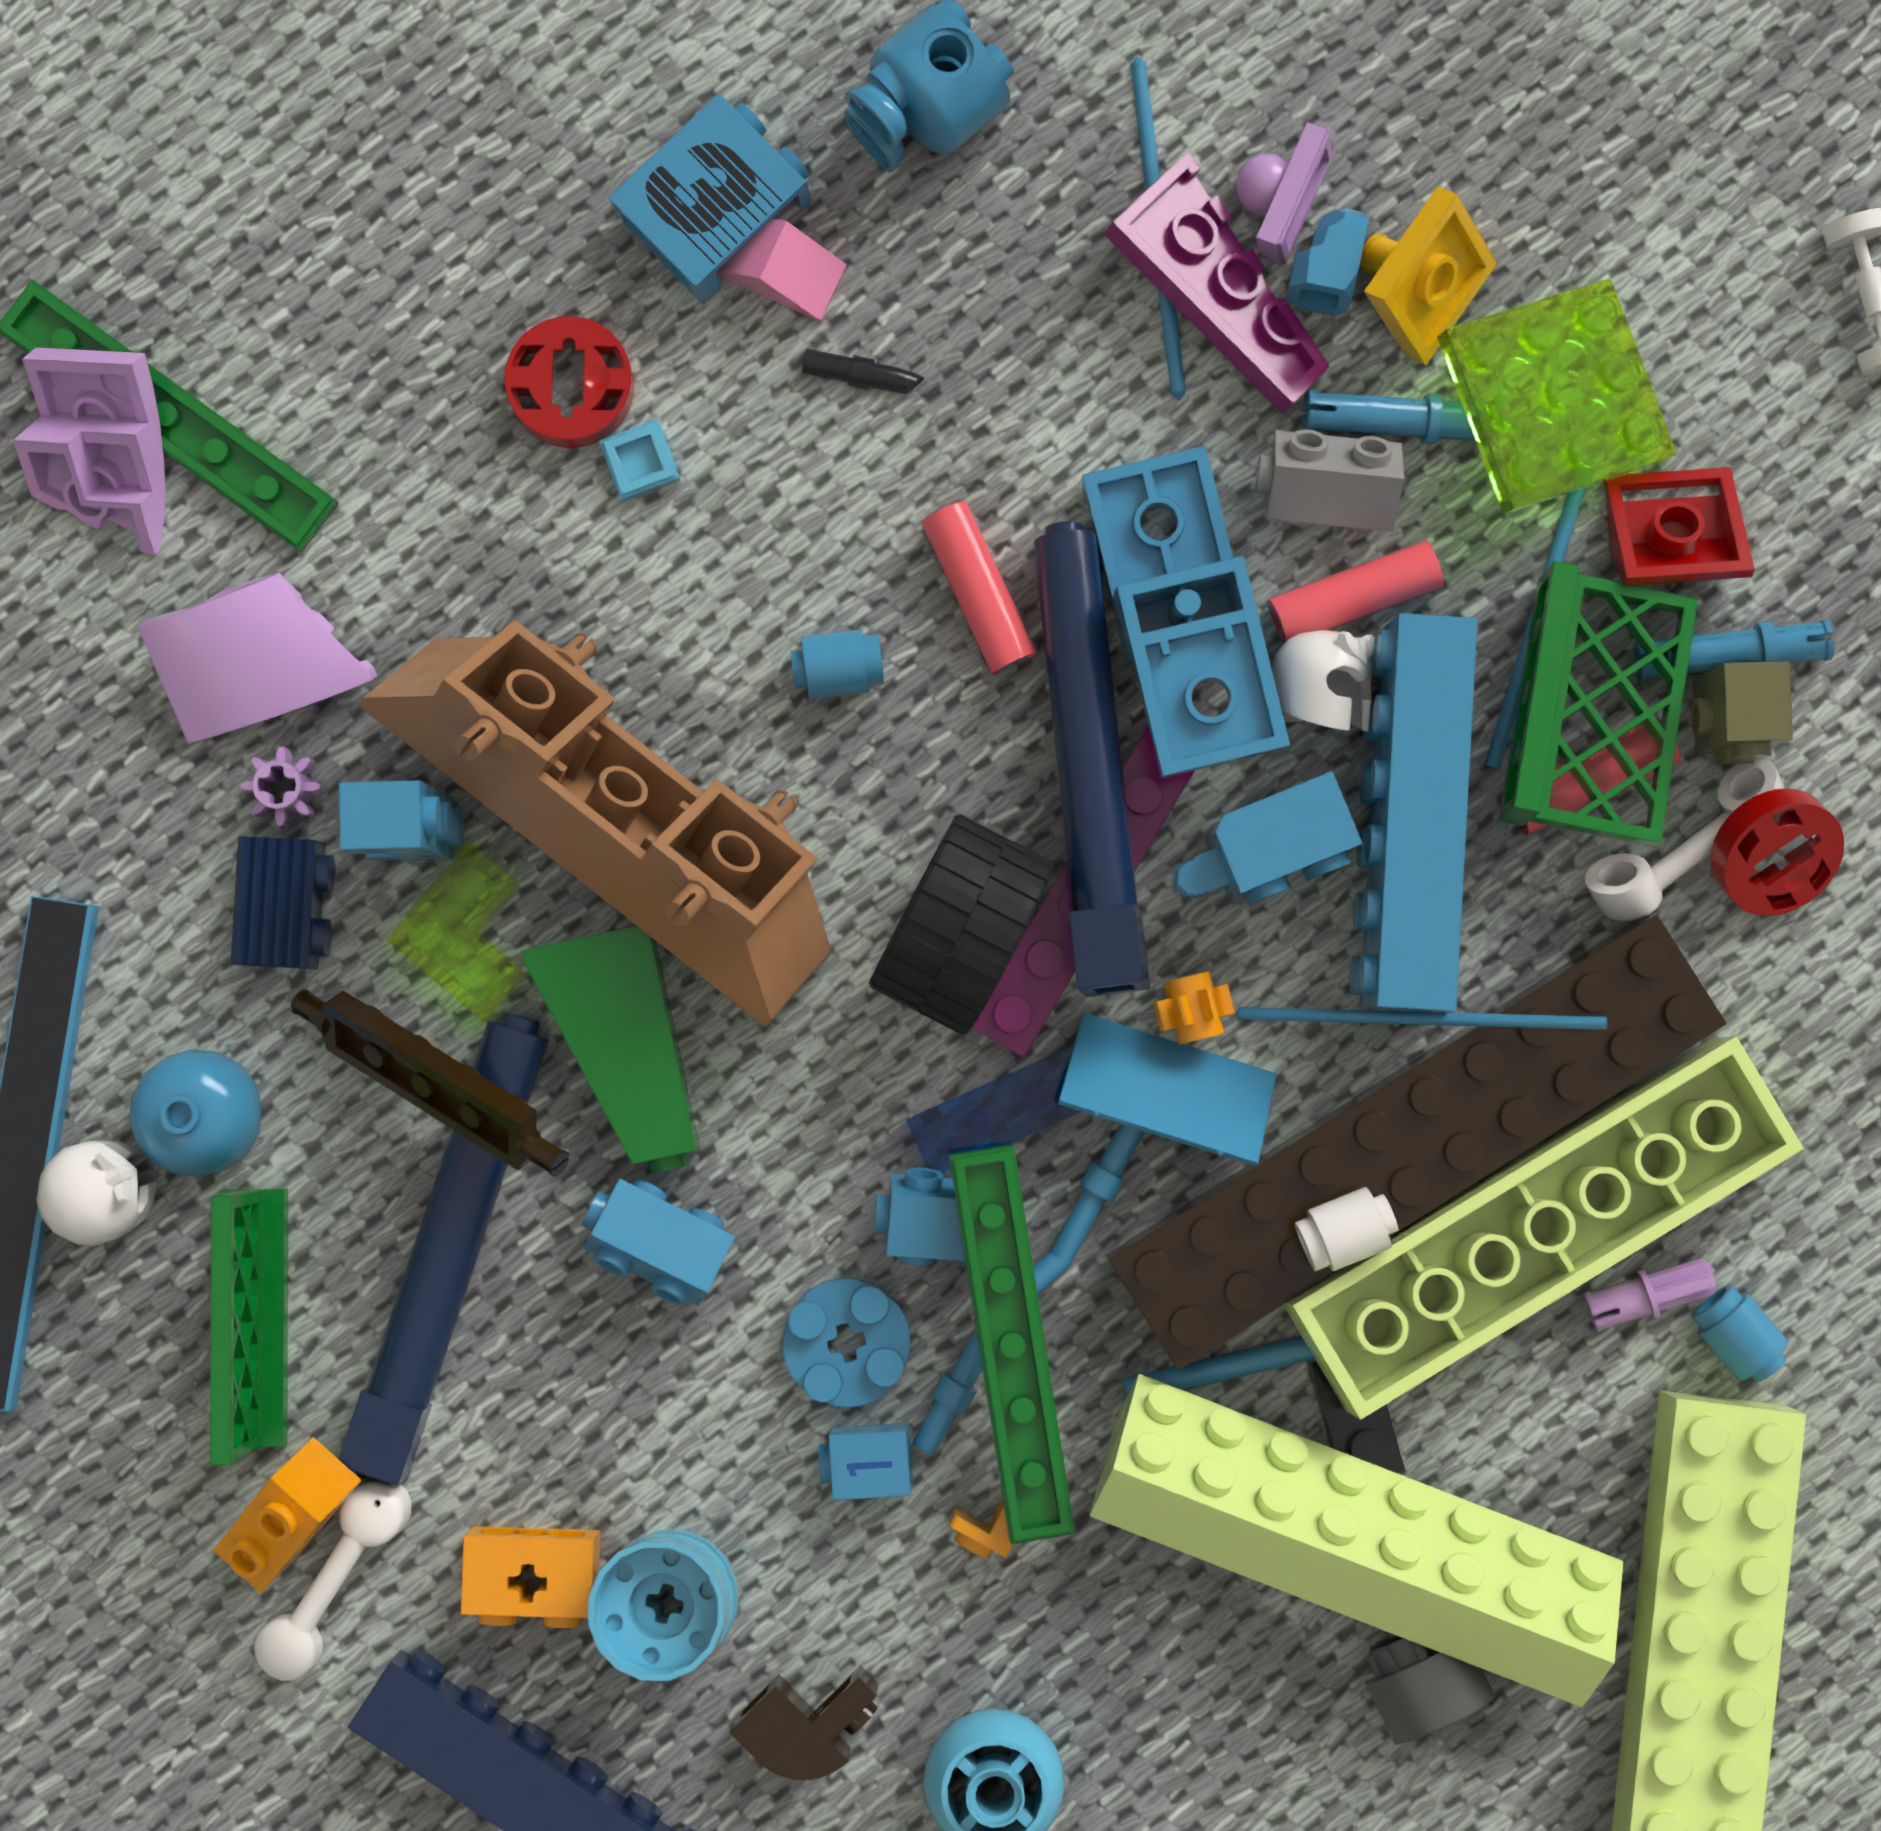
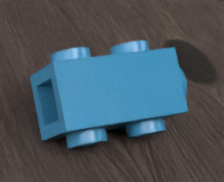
[874,1168,966,1267]
[581,1178,735,1306]

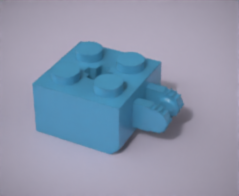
[1172,771,1363,905]

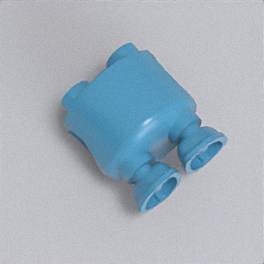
[844,0,1014,172]

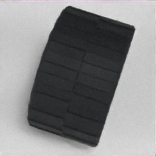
[869,814,1054,1035]

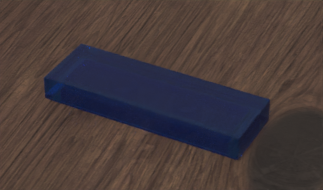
[906,1045,1081,1173]

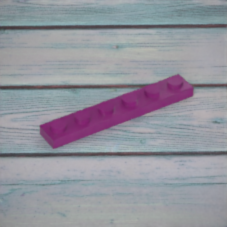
[972,726,1195,1058]

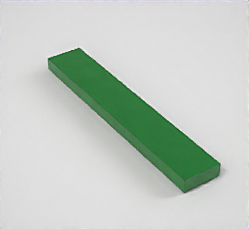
[0,279,339,553]
[948,1144,1075,1545]

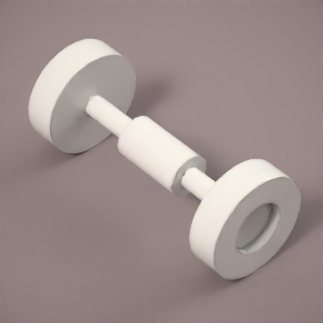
[1821,208,1881,376]

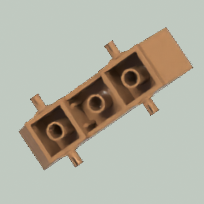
[359,620,831,1027]

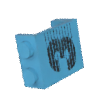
[608,93,812,305]

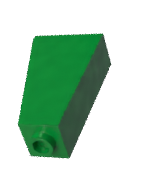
[521,926,701,1173]

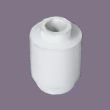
[1294,1187,1399,1272]

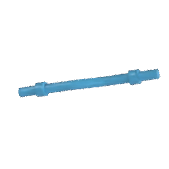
[912,1124,1145,1455]

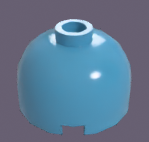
[129,1049,262,1177]

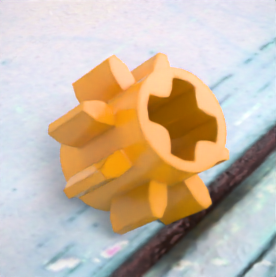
[1153,971,1235,1045]

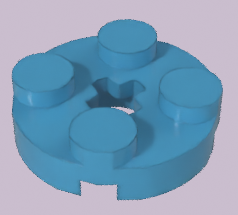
[783,1277,911,1407]

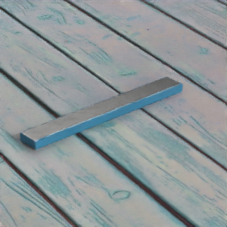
[0,896,99,1412]

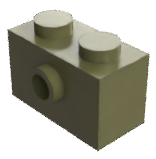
[1691,661,1793,765]

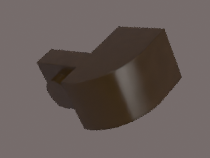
[729,1665,878,1780]

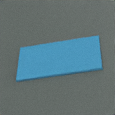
[1058,1013,1277,1167]

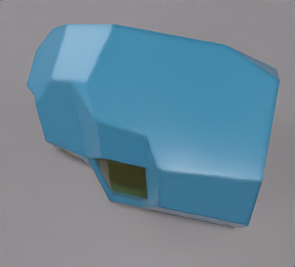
[1286,208,1369,316]

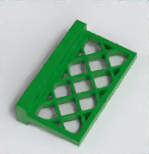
[1498,561,1698,847]
[210,1188,288,1465]

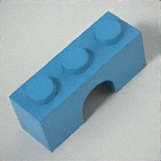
[339,780,464,862]

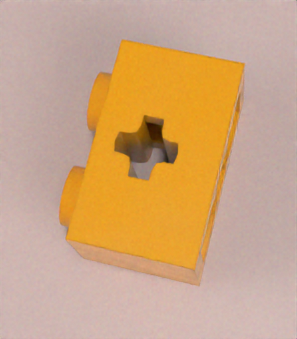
[213,1437,361,1594]
[461,1526,601,1628]

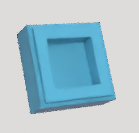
[599,419,681,502]

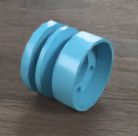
[588,1530,738,1681]

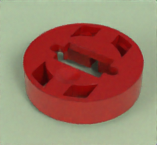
[504,316,634,449]
[1710,788,1844,916]

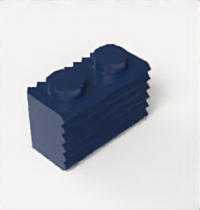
[230,836,336,970]

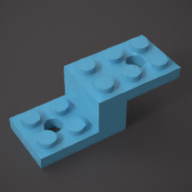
[1081,445,1290,778]

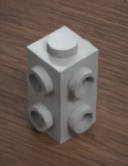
[1255,429,1404,532]

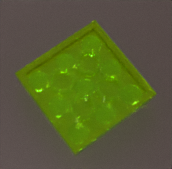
[1437,278,1677,515]

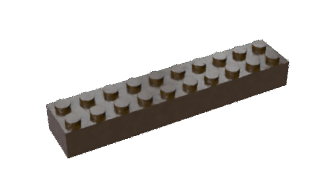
[1105,914,1727,1371]

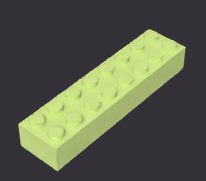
[1283,1036,1804,1420]
[1089,1374,1624,1707]
[1612,1390,1806,1831]

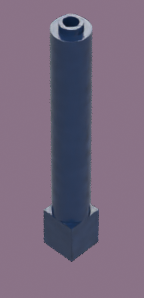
[1033,521,1150,997]
[339,1012,549,1486]

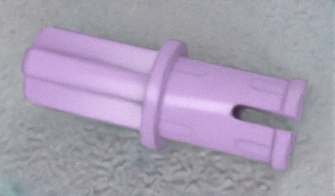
[1583,1259,1716,1333]

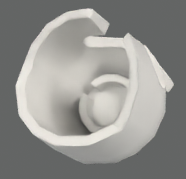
[1271,630,1374,733]
[36,1141,156,1246]

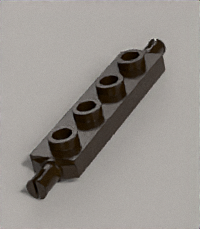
[291,989,569,1177]

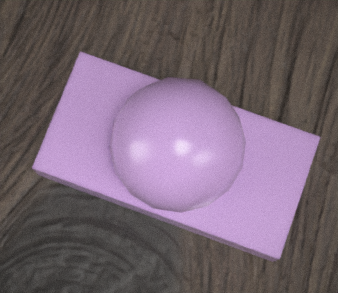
[1236,122,1333,266]

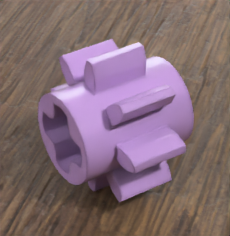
[240,747,326,828]

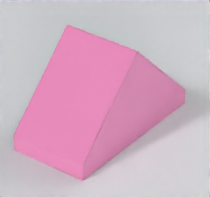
[716,219,847,322]

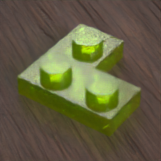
[387,843,527,1022]

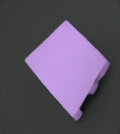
[13,347,166,555]
[137,572,377,744]

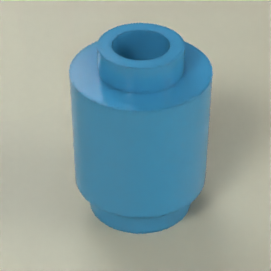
[791,629,884,699]
[1691,1284,1788,1383]

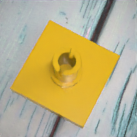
[1360,186,1497,366]

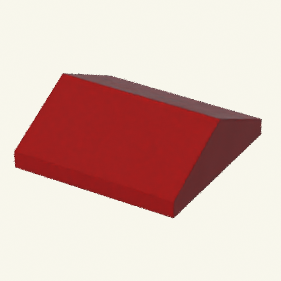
[1604,467,1755,586]

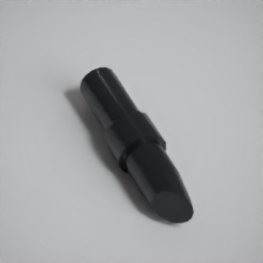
[802,348,924,394]

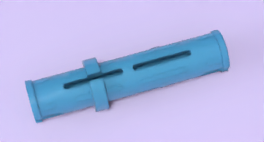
[1302,390,1498,444]
[1633,619,1835,681]

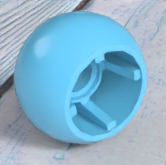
[923,1708,1065,1831]

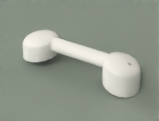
[1585,758,1785,921]
[254,1477,411,1681]

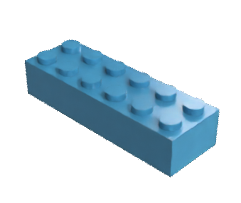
[1349,613,1478,1012]

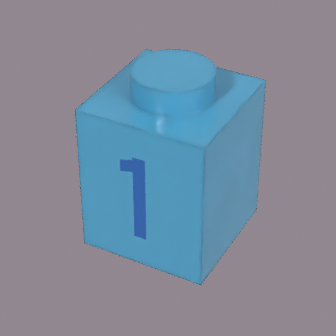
[818,1422,913,1500]

